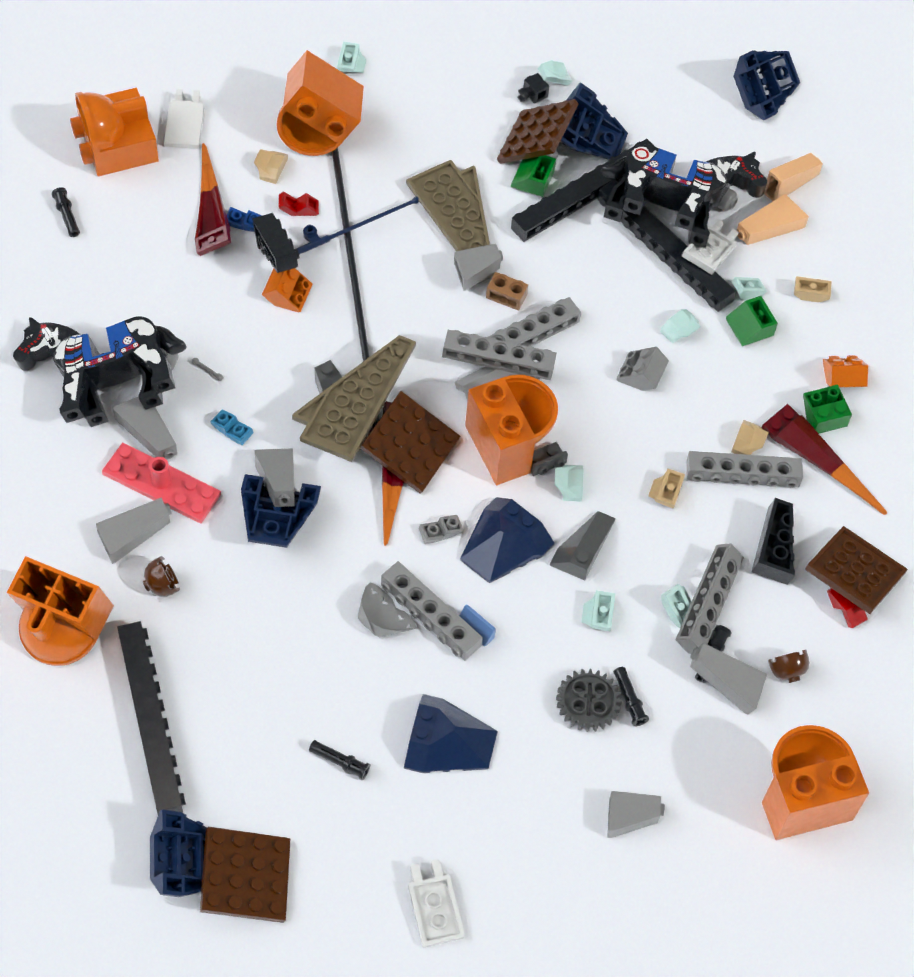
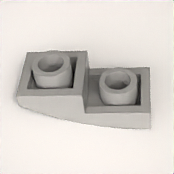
[418,515,464,544]

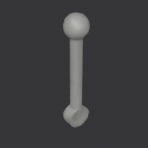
[192,358,224,381]

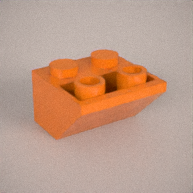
[262,268,313,313]
[823,355,868,387]

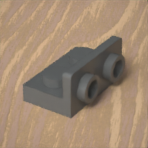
[531,442,568,476]

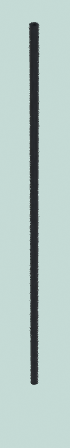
[332,148,379,428]

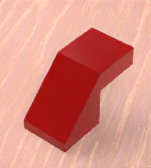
[279,191,319,216]
[827,588,868,628]

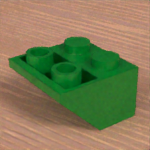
[511,155,556,197]
[726,296,778,347]
[803,385,852,434]

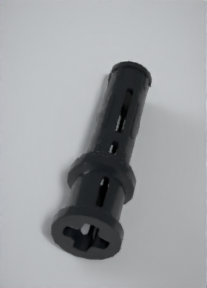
[51,187,80,237]
[695,625,732,683]
[613,666,649,727]
[309,739,371,781]

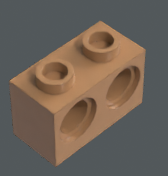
[486,272,529,311]

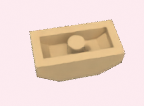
[254,149,288,184]
[794,276,832,302]
[731,420,769,455]
[648,468,685,509]

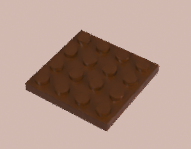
[497,99,578,164]
[360,391,461,494]
[805,526,908,615]
[200,827,291,923]

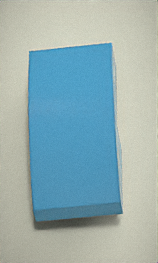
[210,409,254,445]

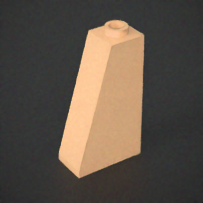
[764,153,823,201]
[737,194,809,245]

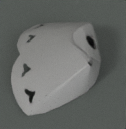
[358,582,417,638]

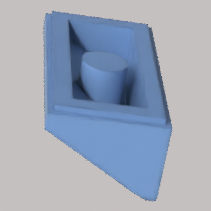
[459,604,496,646]

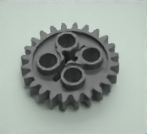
[556,668,622,732]

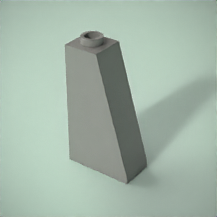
[112,396,178,460]
[254,448,295,507]
[96,498,172,564]
[690,643,767,714]

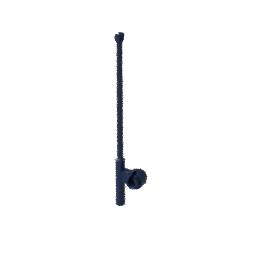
[297,196,419,255]

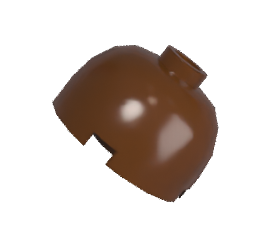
[143,556,180,597]
[768,649,810,683]

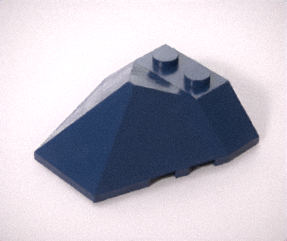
[733,50,801,120]
[560,82,628,160]
[241,474,321,548]
[460,497,555,583]
[404,694,498,774]
[150,809,207,897]

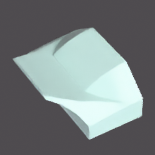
[337,41,366,73]
[538,60,573,86]
[728,277,767,300]
[660,309,701,343]
[555,465,584,502]
[661,584,692,628]
[581,590,616,632]

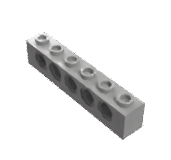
[479,297,581,354]
[442,329,557,381]
[686,451,803,488]
[675,543,744,654]
[381,561,483,661]

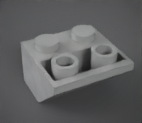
[616,346,669,391]

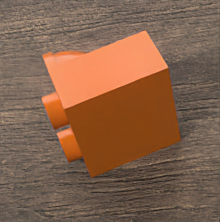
[277,50,364,156]
[70,87,159,177]
[465,375,558,486]
[7,556,114,666]
[761,725,869,840]

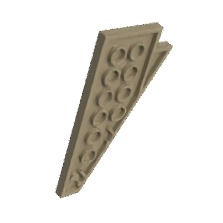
[406,160,495,283]
[292,335,416,462]

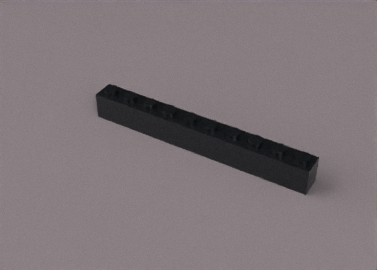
[511,139,655,242]
[598,180,736,312]
[117,621,186,815]

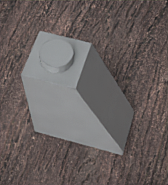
[454,244,503,291]
[607,791,665,838]

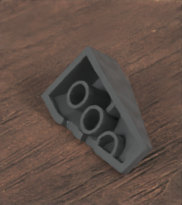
[550,511,616,581]

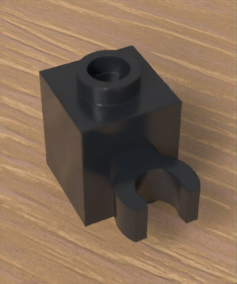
[517,73,550,104]

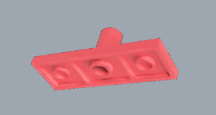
[102,442,221,524]

